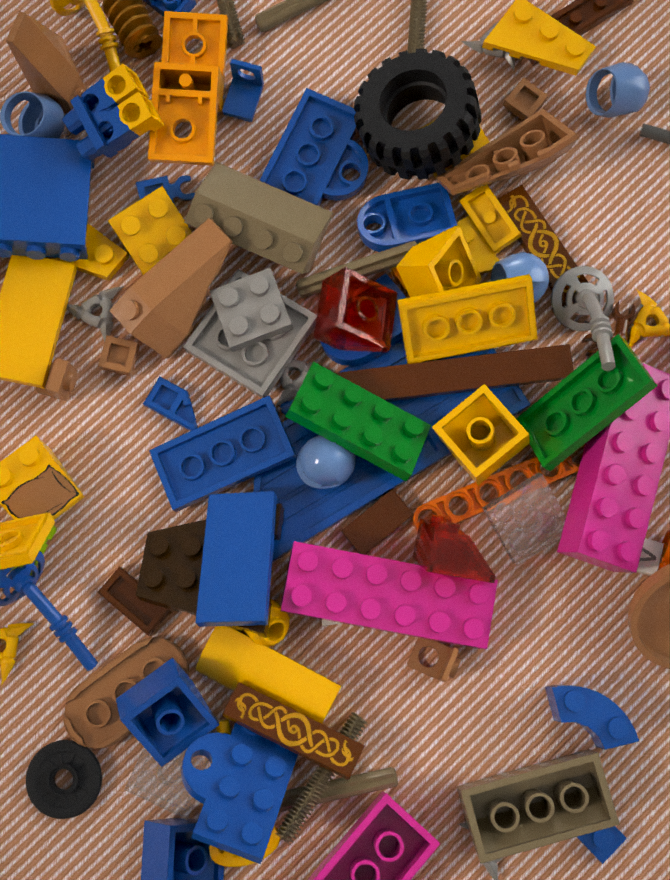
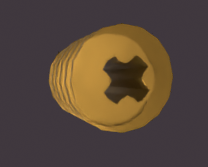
[102,0,163,58]

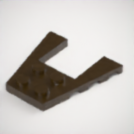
[136,503,284,638]

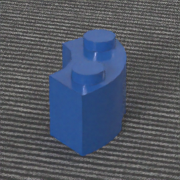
[545,685,639,750]

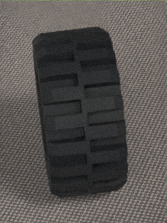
[354,49,482,180]

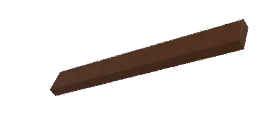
[336,344,574,402]

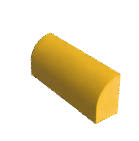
[195,626,341,724]

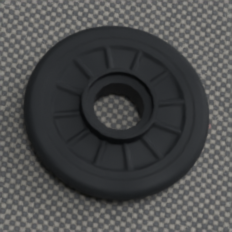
[26,740,102,819]

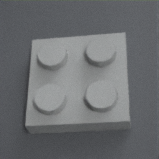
[210,268,294,352]

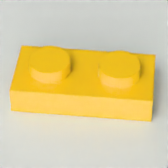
[459,185,522,254]

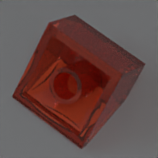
[313,267,398,352]
[412,515,496,583]

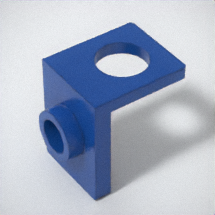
[222,59,264,122]

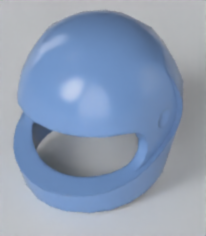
[586,62,650,118]
[0,91,65,138]
[491,252,549,303]
[296,435,356,489]

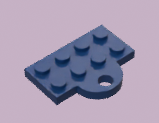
[260,88,368,206]
[181,723,298,864]

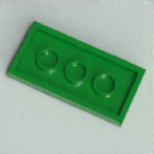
[516,334,658,471]
[285,361,431,481]

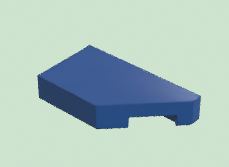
[143,376,198,431]

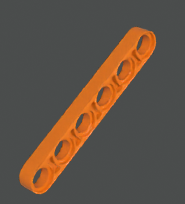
[412,444,585,535]

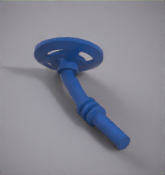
[0,551,98,671]

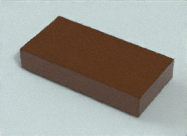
[341,489,414,555]
[97,566,172,636]

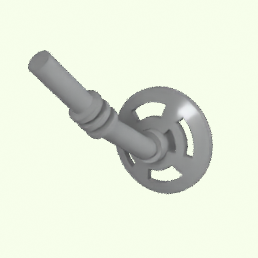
[551,266,616,371]

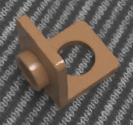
[407,638,461,682]

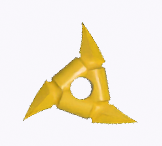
[629,289,670,347]
[0,623,35,686]

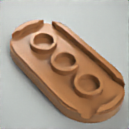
[63,637,189,749]

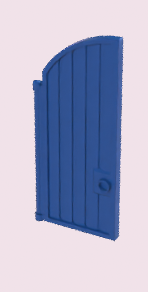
[253,338,530,562]

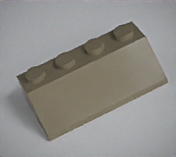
[184,162,334,274]
[456,749,620,864]

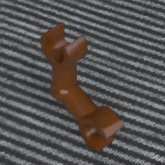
[582,301,636,357]

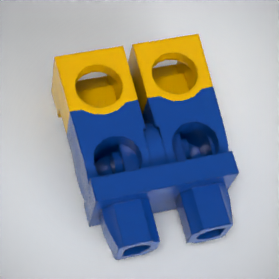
[62,63,165,161]

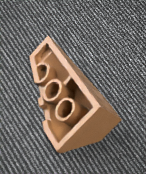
[6,11,86,114]
[436,109,578,195]
[109,218,233,358]

